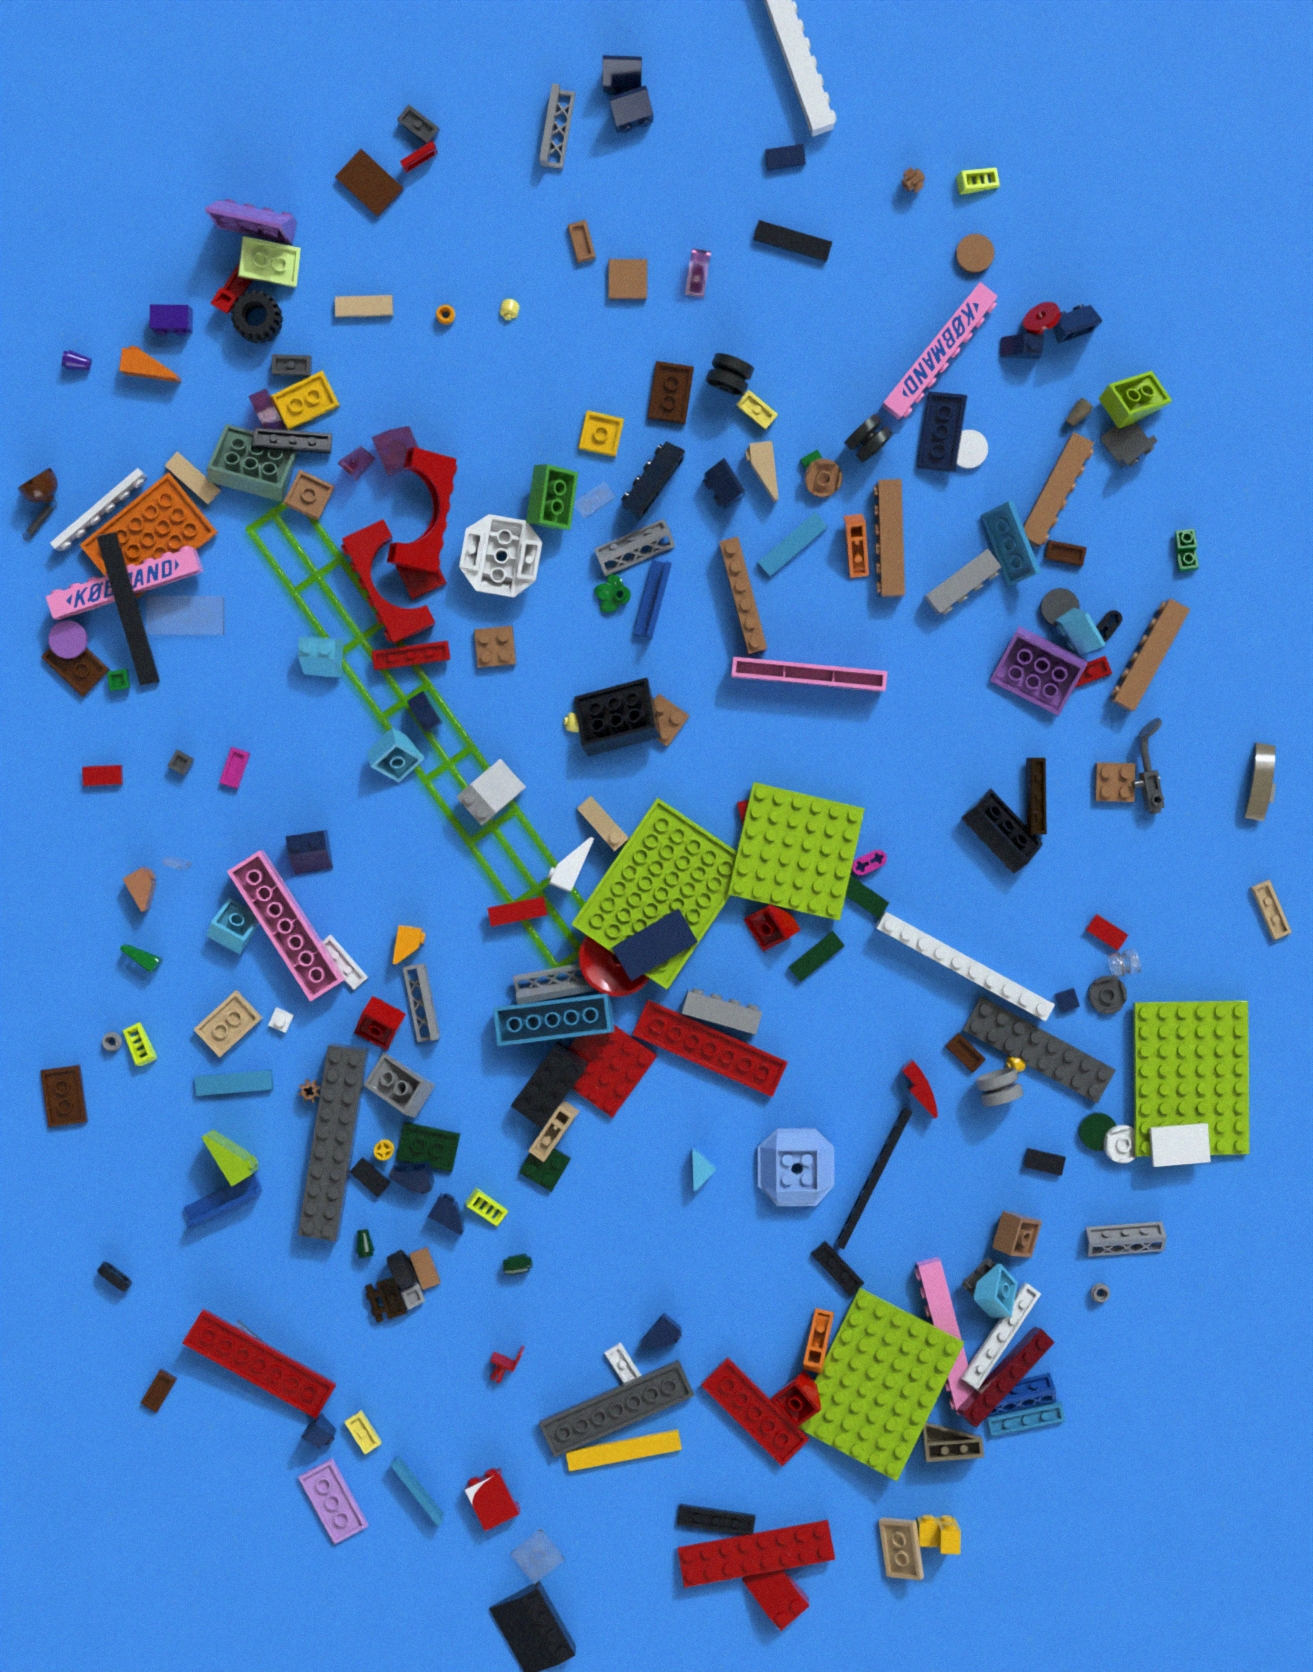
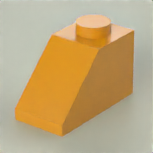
[392,925,426,964]

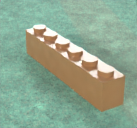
[1023,432,1094,548]
[873,479,905,598]
[719,537,767,655]
[1110,598,1190,712]

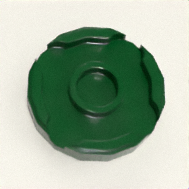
[1079,1112,1116,1151]

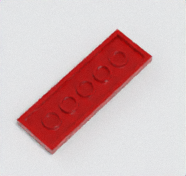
[701,1356,809,1466]

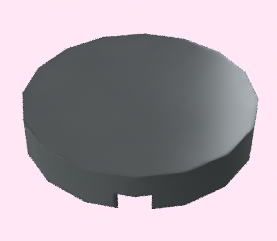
[1040,588,1080,627]
[1088,976,1127,1014]

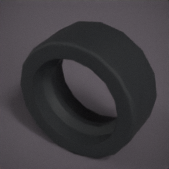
[387,1250,417,1289]

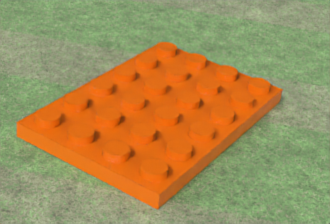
[80,472,218,599]

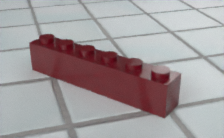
[956,1327,1055,1427]

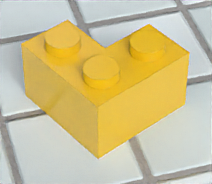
[917,1515,961,1554]

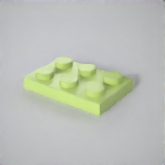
[238,236,301,288]

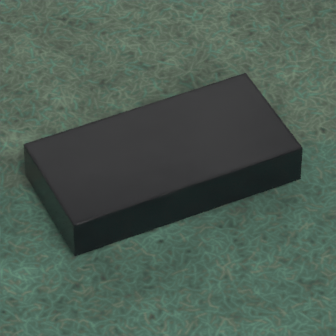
[1023,1148,1066,1176]
[349,1157,391,1197]

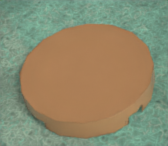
[956,234,994,274]
[804,458,842,497]

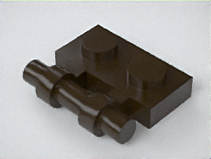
[365,1276,407,1323]

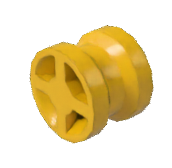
[374,1139,395,1160]

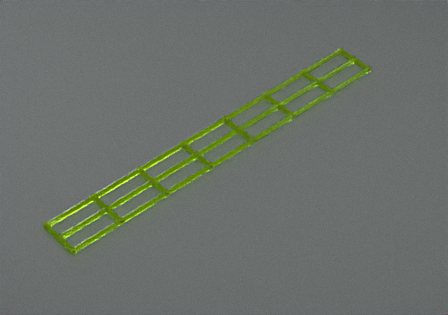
[245,501,586,968]

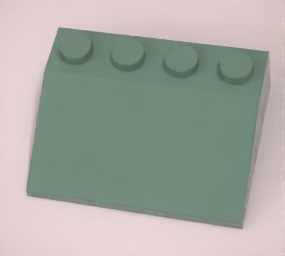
[207,424,298,502]

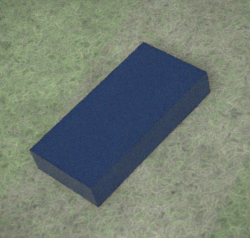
[765,144,806,171]

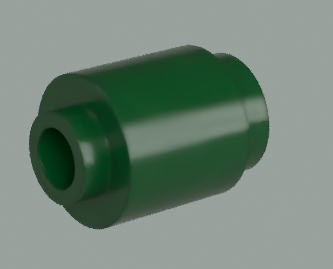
[503,1253,533,1276]

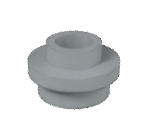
[102,1032,122,1051]
[1090,1283,1110,1303]

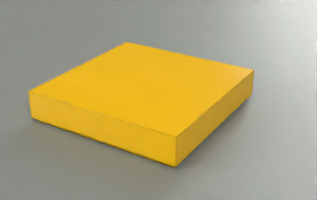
[578,410,624,457]

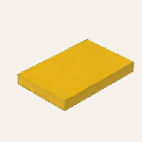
[271,371,340,430]

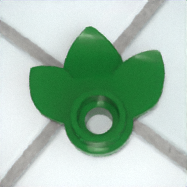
[594,574,631,612]

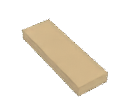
[335,295,394,318]
[165,452,221,505]
[1250,880,1292,940]

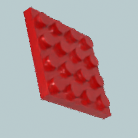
[569,1024,657,1118]

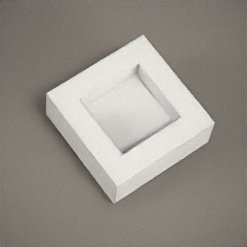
[268,1007,294,1033]

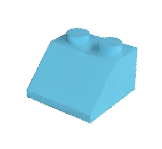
[1055,608,1106,655]
[298,636,343,678]
[367,727,424,782]
[206,898,260,954]
[973,1264,1018,1318]

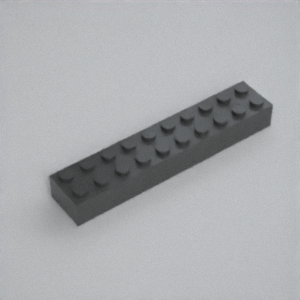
[298,1043,369,1241]

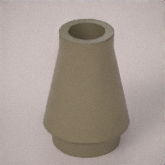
[1065,398,1093,427]

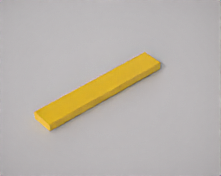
[566,1429,682,1471]

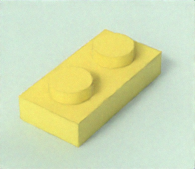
[736,390,778,430]
[344,1410,382,1454]

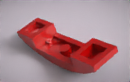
[210,263,253,314]

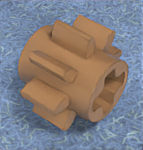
[901,167,925,193]
[298,1079,322,1102]

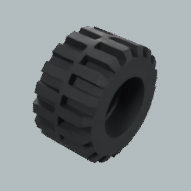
[230,290,283,344]

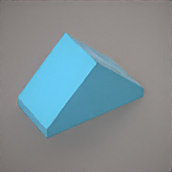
[692,1148,716,1190]

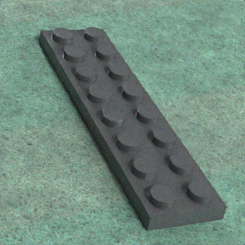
[962,996,1116,1103]
[539,1359,694,1458]

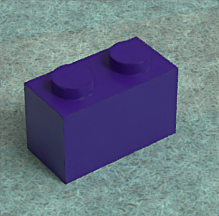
[150,304,193,335]

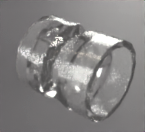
[1107,948,1141,979]

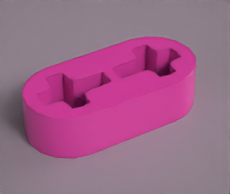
[852,850,887,875]

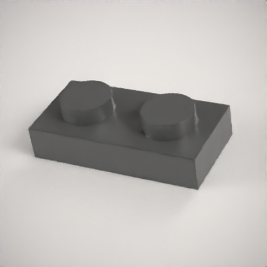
[397,104,440,144]
[272,354,312,376]

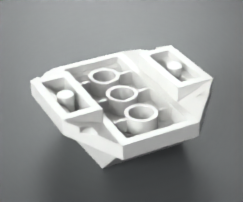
[459,514,543,598]

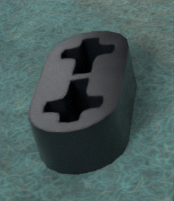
[1096,610,1122,642]
[97,1261,132,1292]

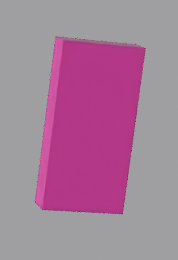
[219,747,251,789]

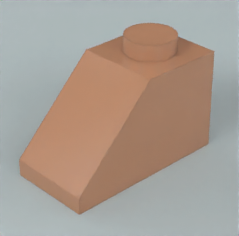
[122,867,157,912]

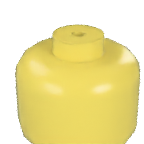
[500,299,520,320]
[563,713,579,732]

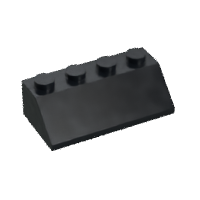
[621,441,685,520]
[961,788,1043,874]

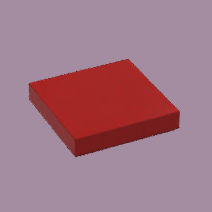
[395,565,447,600]

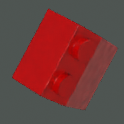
[742,1569,810,1631]

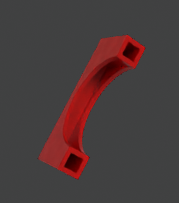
[387,447,457,573]
[340,519,435,645]

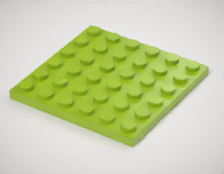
[727,782,865,921]

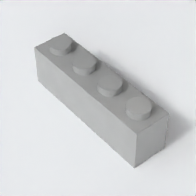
[924,549,1002,615]
[682,988,762,1035]

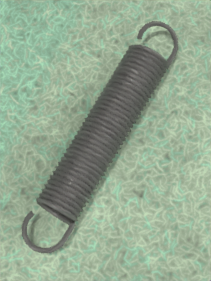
[23,500,57,541]

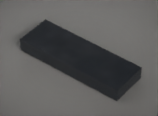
[811,1240,864,1296]

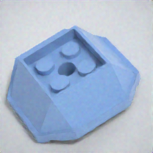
[757,1128,834,1206]

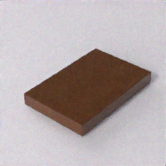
[335,149,404,217]
[648,361,694,425]
[41,647,111,697]
[41,1065,88,1127]

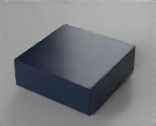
[1055,988,1080,1012]

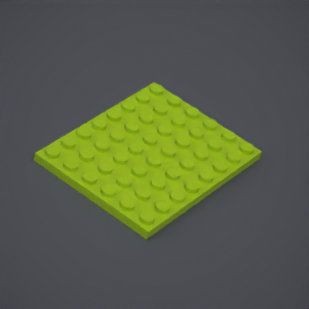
[571,798,737,990]
[1133,1000,1249,1156]
[798,1287,964,1481]

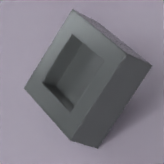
[167,750,195,776]

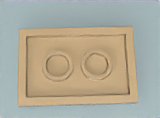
[194,990,263,1057]
[879,1517,924,1580]

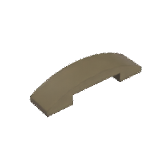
[1244,743,1275,821]

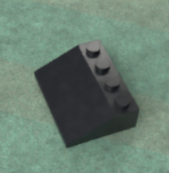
[574,677,661,756]
[489,1580,576,1672]

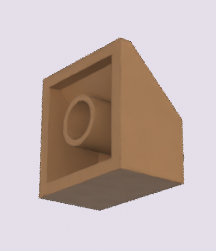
[992,1211,1042,1258]

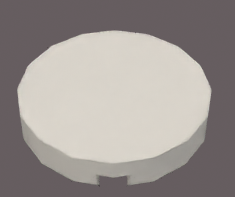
[957,430,988,469]
[1104,1125,1137,1163]

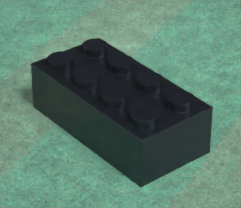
[511,1041,589,1128]

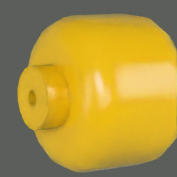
[1005,1055,1026,1073]

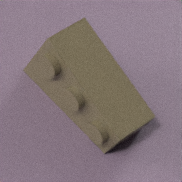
[921,1421,984,1462]

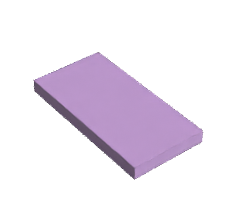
[298,1457,369,1545]

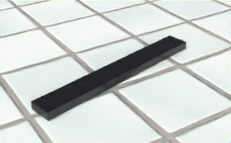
[96,532,160,686]
[836,1106,912,1249]

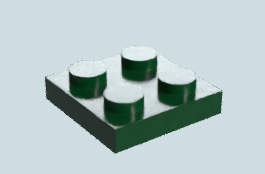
[519,1148,571,1192]

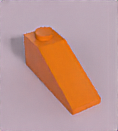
[119,346,181,383]
[843,514,869,578]
[803,1308,834,1374]

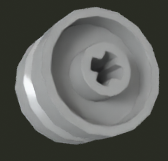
[975,1067,1024,1107]

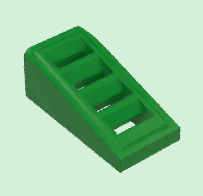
[120,944,163,972]

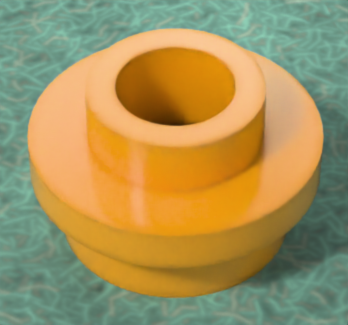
[436,305,455,325]

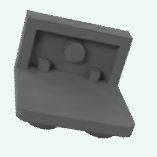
[1100,423,1158,468]

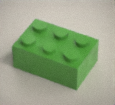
[526,464,578,530]

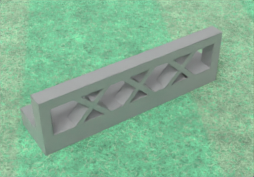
[539,83,576,170]
[594,519,675,576]
[402,962,441,1042]
[513,964,593,1005]
[1085,1221,1166,1257]

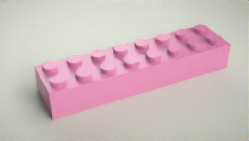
[227,850,346,1002]

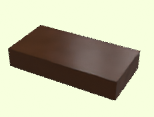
[1044,540,1087,567]
[945,1032,986,1072]
[140,1369,177,1413]

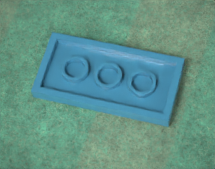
[981,500,1041,586]

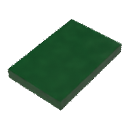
[396,1121,461,1172]

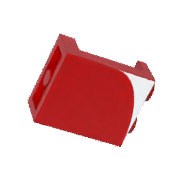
[465,1468,521,1531]

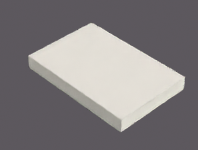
[1149,1123,1211,1167]

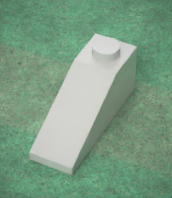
[547,837,594,892]

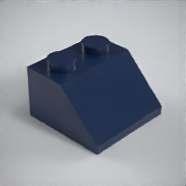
[602,55,642,96]
[609,85,653,133]
[1053,304,1102,344]
[703,458,745,509]
[285,830,333,874]

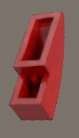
[900,1059,938,1119]

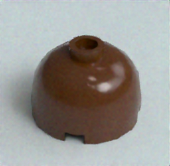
[17,468,58,504]

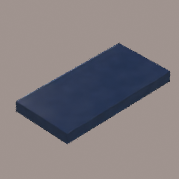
[917,391,968,473]
[612,908,698,981]

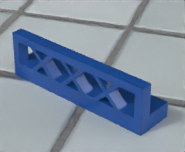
[634,560,672,639]
[184,1174,262,1228]
[987,1373,1056,1417]

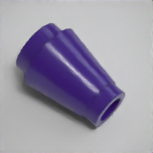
[62,350,92,370]

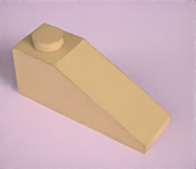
[745,441,779,502]
[577,796,629,851]
[528,1100,580,1162]

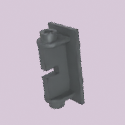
[961,1257,996,1296]

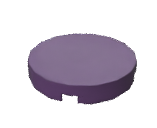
[48,620,88,659]

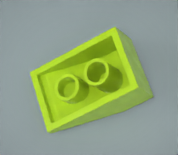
[1098,371,1172,429]
[201,1130,259,1187]

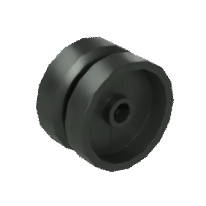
[705,353,754,396]
[844,414,894,463]

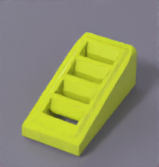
[956,168,1000,194]
[122,1022,157,1066]
[465,1187,508,1227]

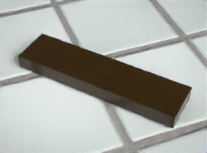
[1026,758,1047,835]

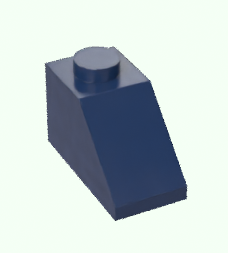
[1000,333,1044,359]
[407,691,444,734]
[389,1161,435,1193]
[428,1193,465,1235]
[639,1313,682,1349]
[301,1413,337,1448]

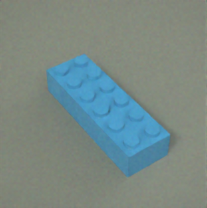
[493,994,615,1046]

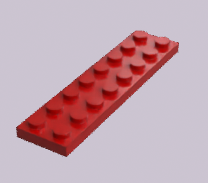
[632,999,788,1097]
[182,1308,336,1418]
[678,1520,836,1588]

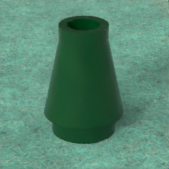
[356,1229,375,1258]

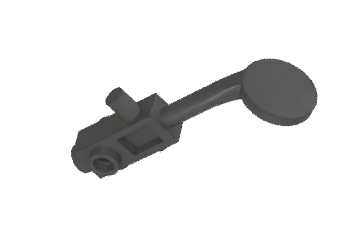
[1131,718,1165,814]

